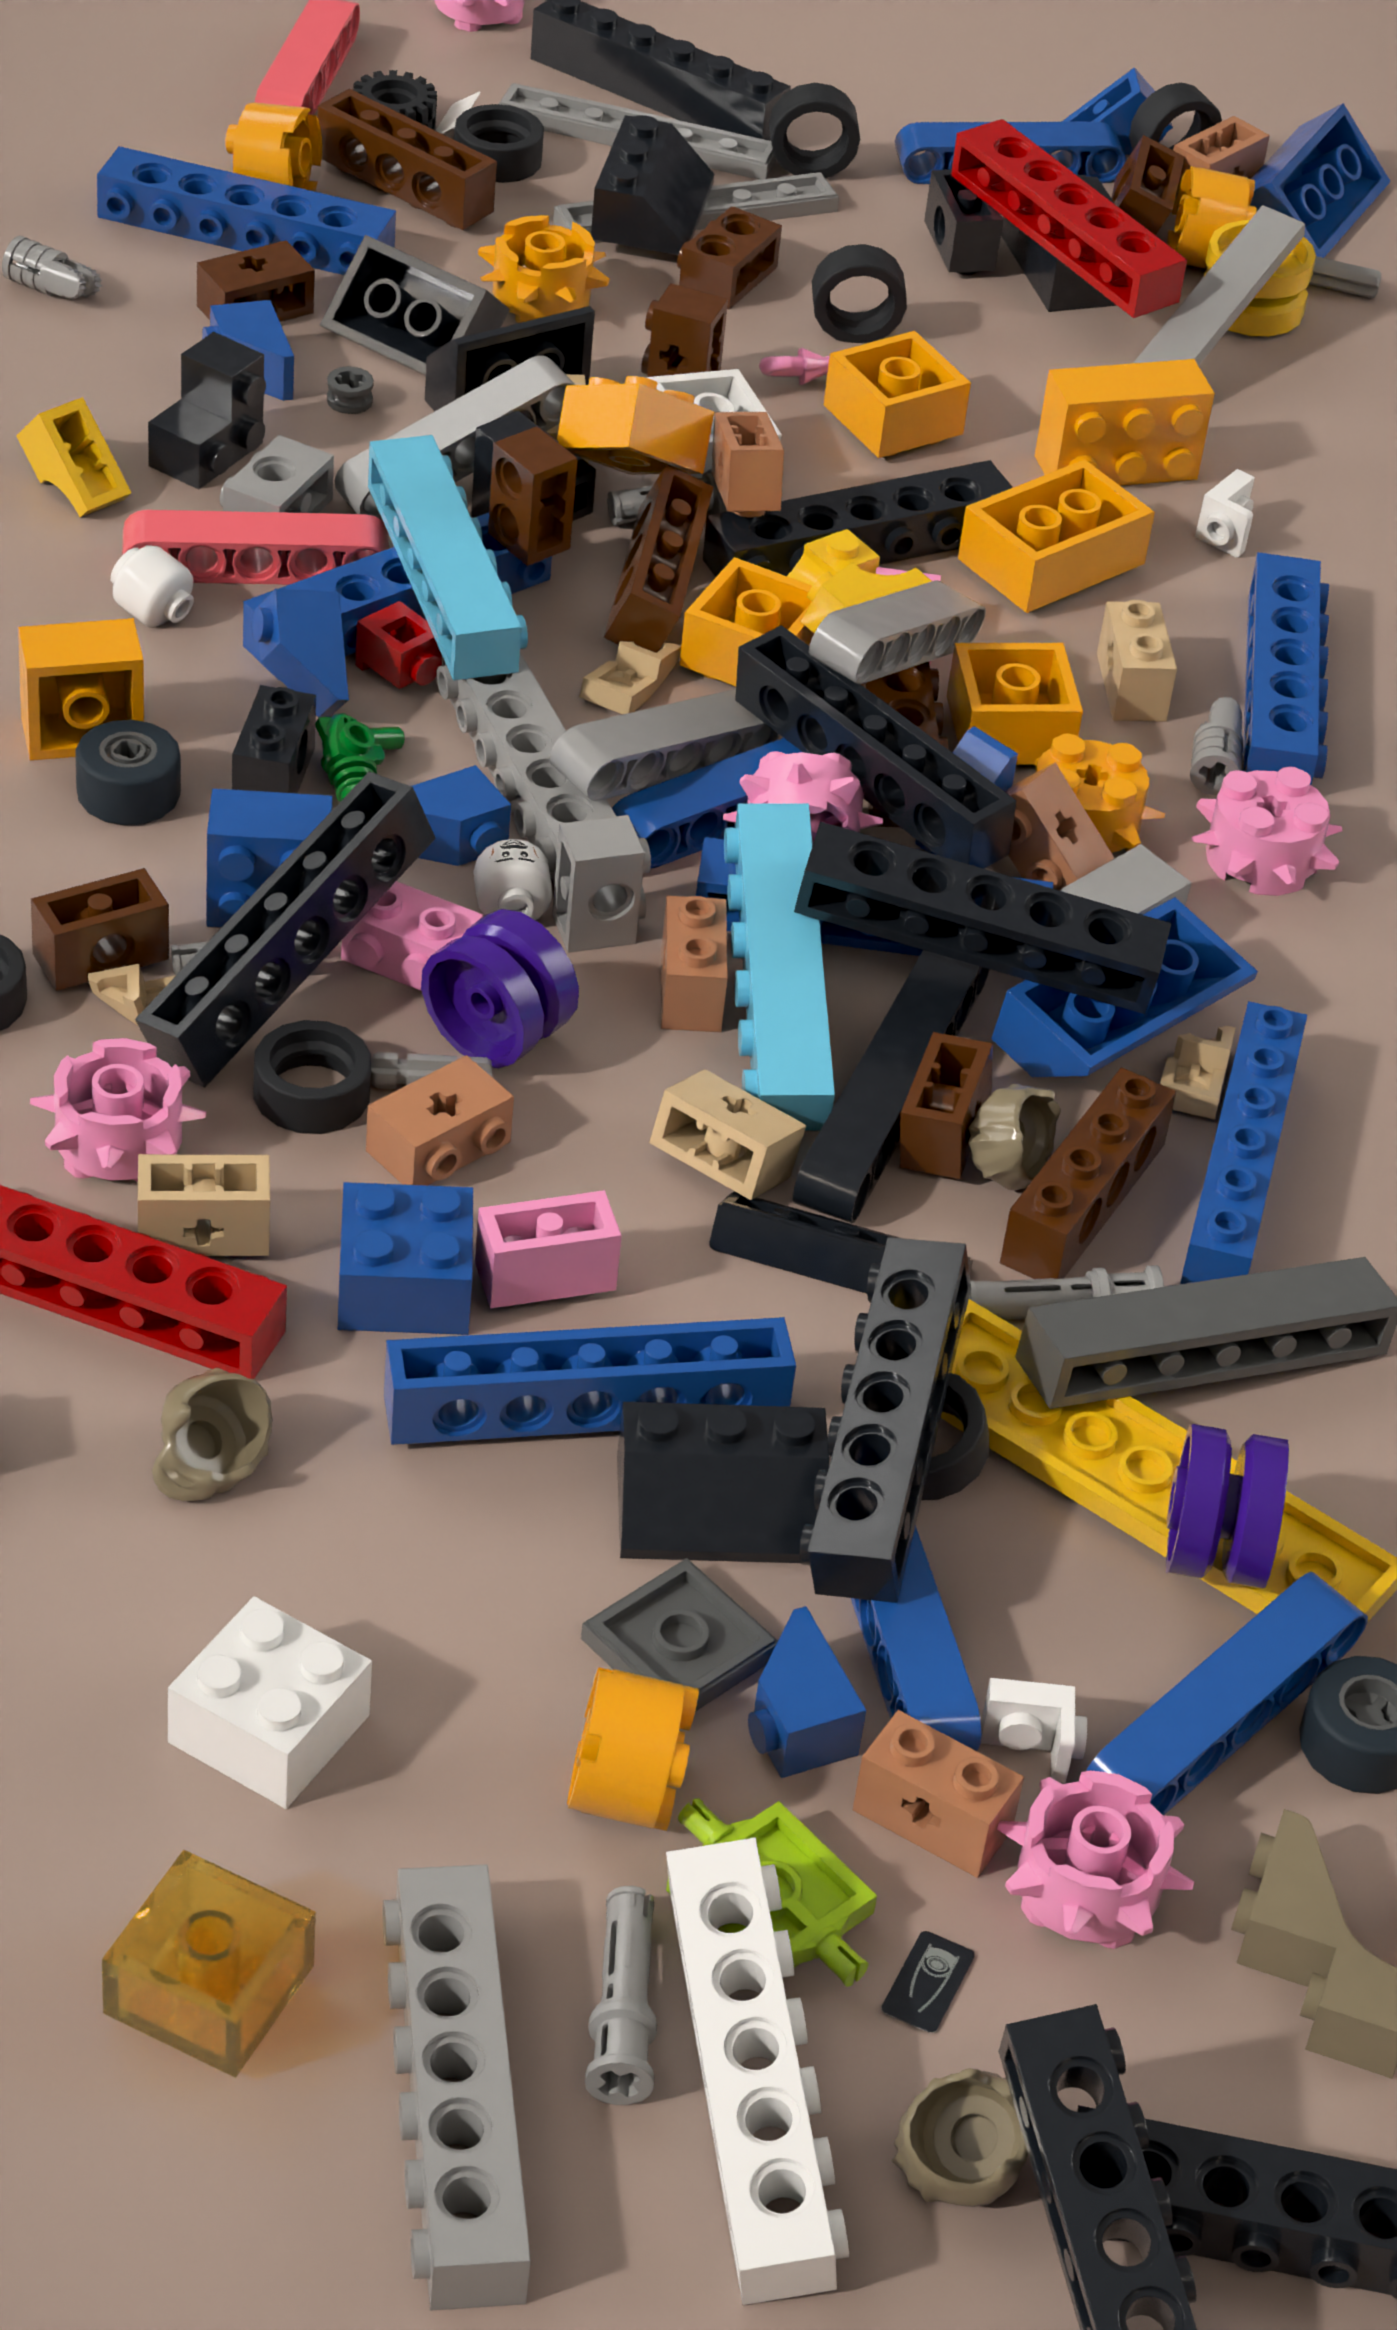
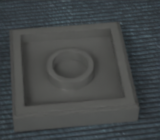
[581,1558,778,1712]

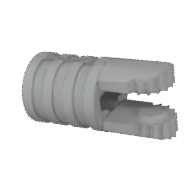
[2,235,102,299]
[1190,696,1244,795]

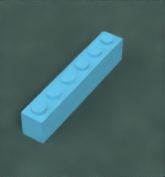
[368,435,528,681]
[724,803,835,1131]

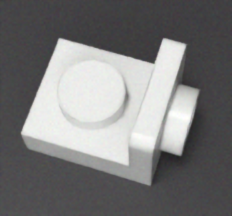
[1195,469,1255,558]
[981,1678,1087,1784]

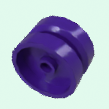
[421,909,579,1069]
[1166,1424,1289,1589]

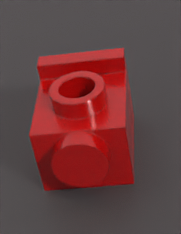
[355,601,442,689]

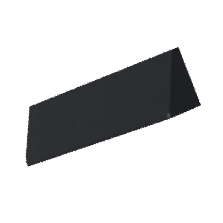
[709,1191,973,1294]

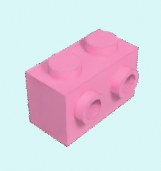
[341,881,483,991]
[475,1190,622,1309]

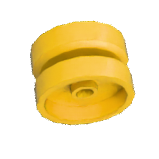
[1203,220,1316,337]

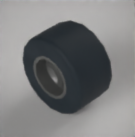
[75,720,181,825]
[1299,1656,1397,1794]

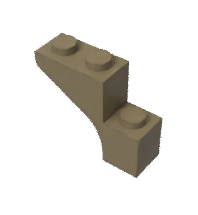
[1231,1809,1397,2079]

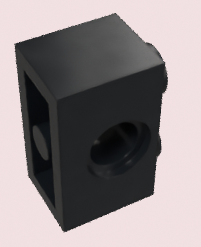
[924,170,1003,275]
[232,685,316,794]

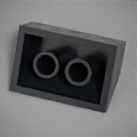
[591,115,715,255]
[320,235,510,376]
[425,306,595,412]
[617,1401,829,1563]

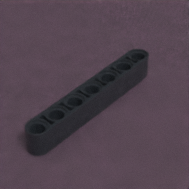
[792,950,990,1223]

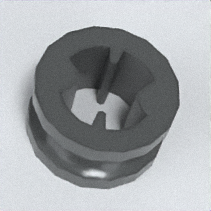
[327,366,374,414]

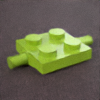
[666,1798,877,1987]

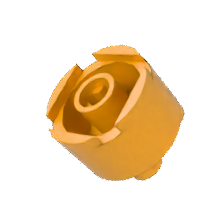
[225,102,322,191]
[1167,166,1257,269]
[567,1667,699,1831]

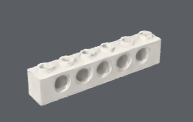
[666,1838,849,2305]

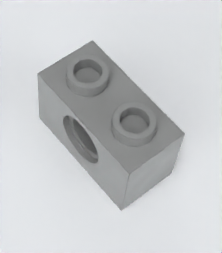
[220,435,334,513]
[552,815,651,953]

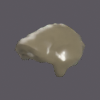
[968,1084,1061,1190]
[152,1368,273,1501]
[892,2068,1029,2207]

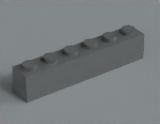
[1015,1257,1397,1409]

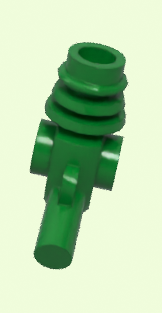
[315,713,405,802]

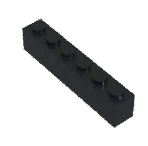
[530,0,791,141]

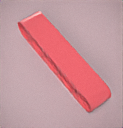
[255,0,360,115]
[122,510,390,585]

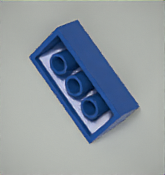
[1250,103,1391,258]
[991,897,1258,1077]

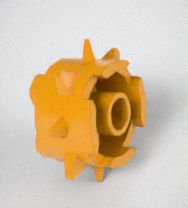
[478,215,610,323]
[1035,733,1165,853]

